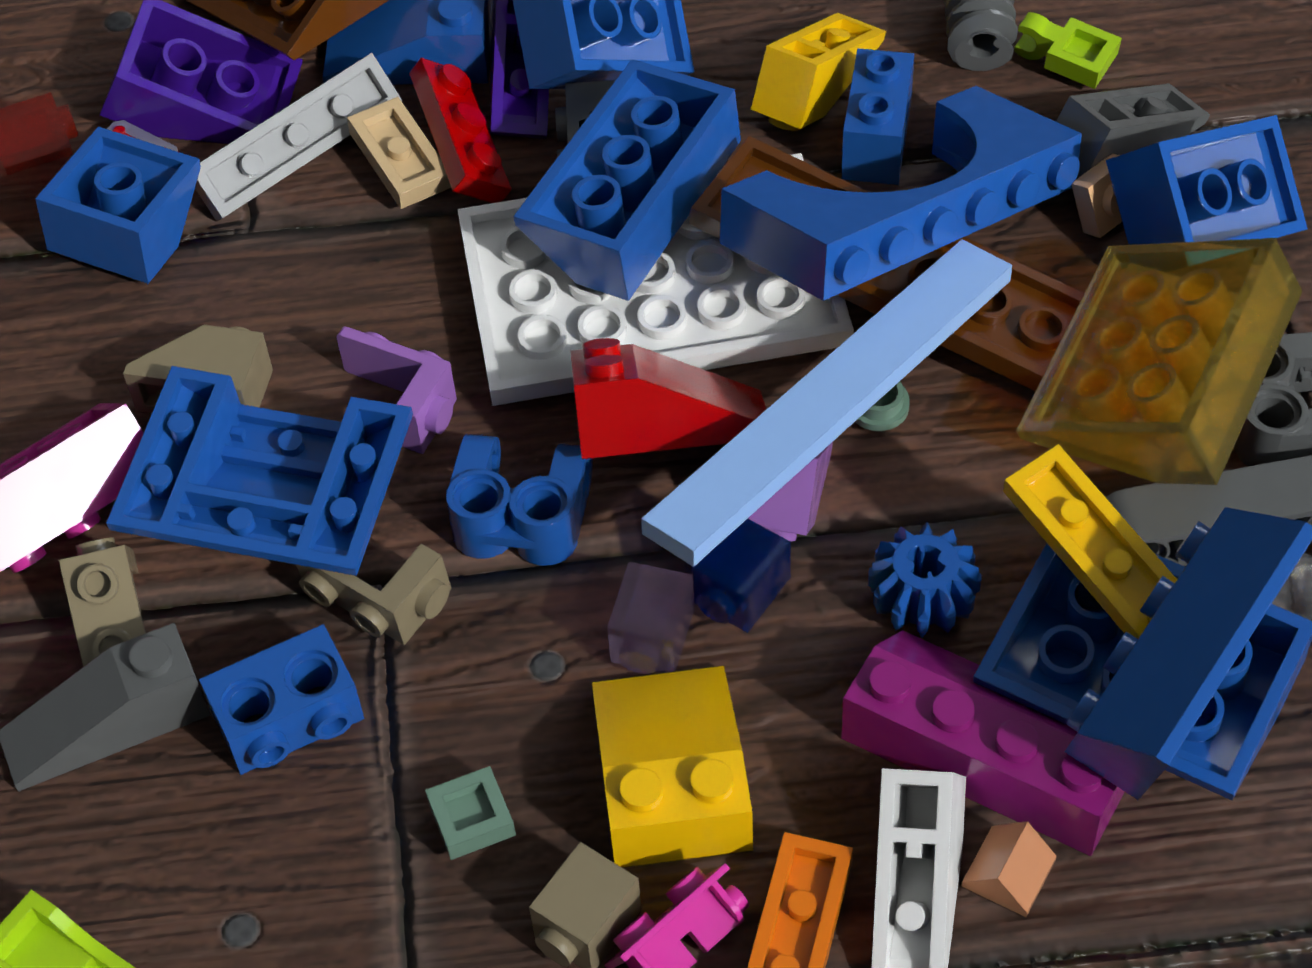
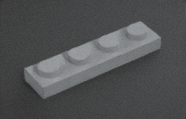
[195,53,403,221]

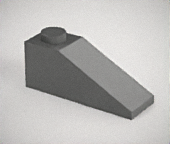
[1056,83,1210,179]
[0,623,211,792]

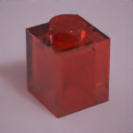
[0,92,79,175]

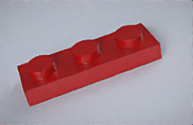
[409,57,512,203]

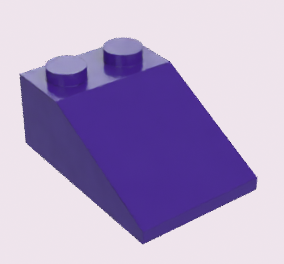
[100,0,303,144]

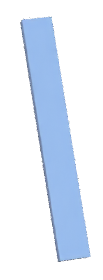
[641,239,1012,567]

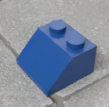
[35,126,201,284]

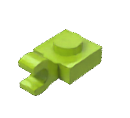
[1014,12,1122,89]

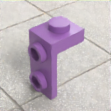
[336,326,457,454]

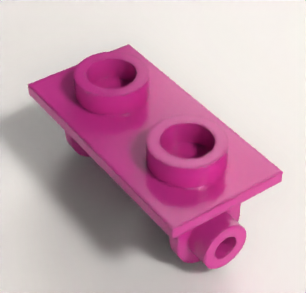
[605,863,749,968]

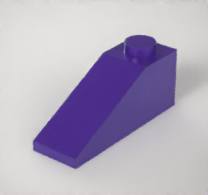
[490,0,549,139]

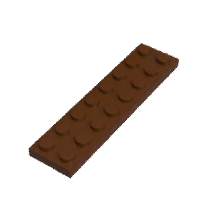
[689,136,1180,435]

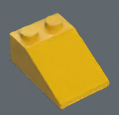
[592,666,753,867]

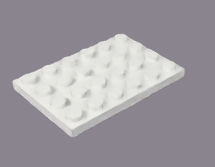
[457,153,854,406]

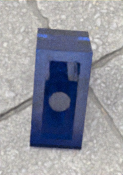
[684,518,791,633]

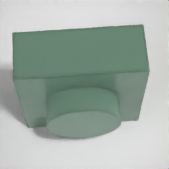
[425,766,516,860]

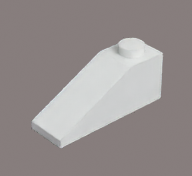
[871,768,966,968]

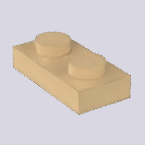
[347,97,451,209]

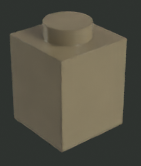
[529,842,642,968]

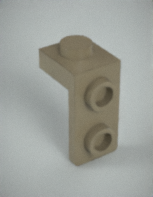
[59,537,146,667]
[296,543,451,645]

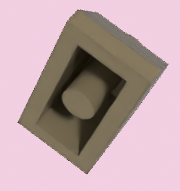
[123,324,273,413]

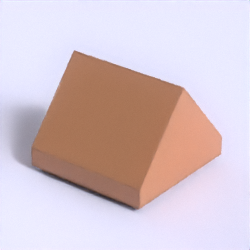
[961,821,1056,917]

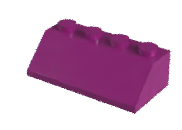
[841,630,1125,856]

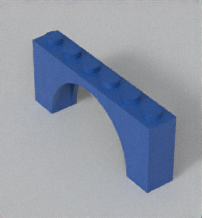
[720,86,1082,301]

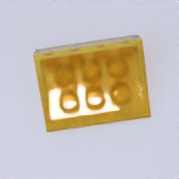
[1016,238,1303,485]

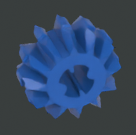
[868,522,981,638]

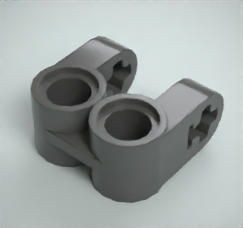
[1222,332,1312,467]

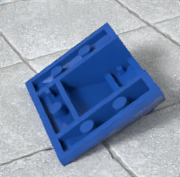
[106,366,413,576]

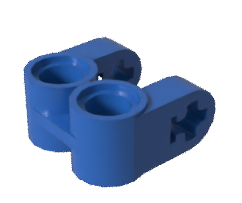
[446,434,593,566]

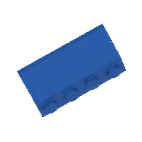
[513,59,741,301]
[1064,507,1312,800]

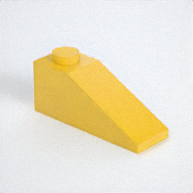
[751,13,886,131]

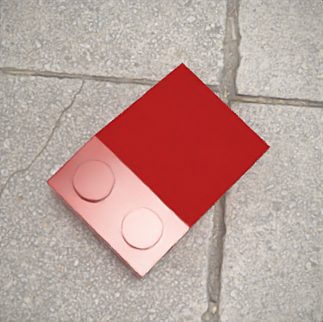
[570,338,767,459]

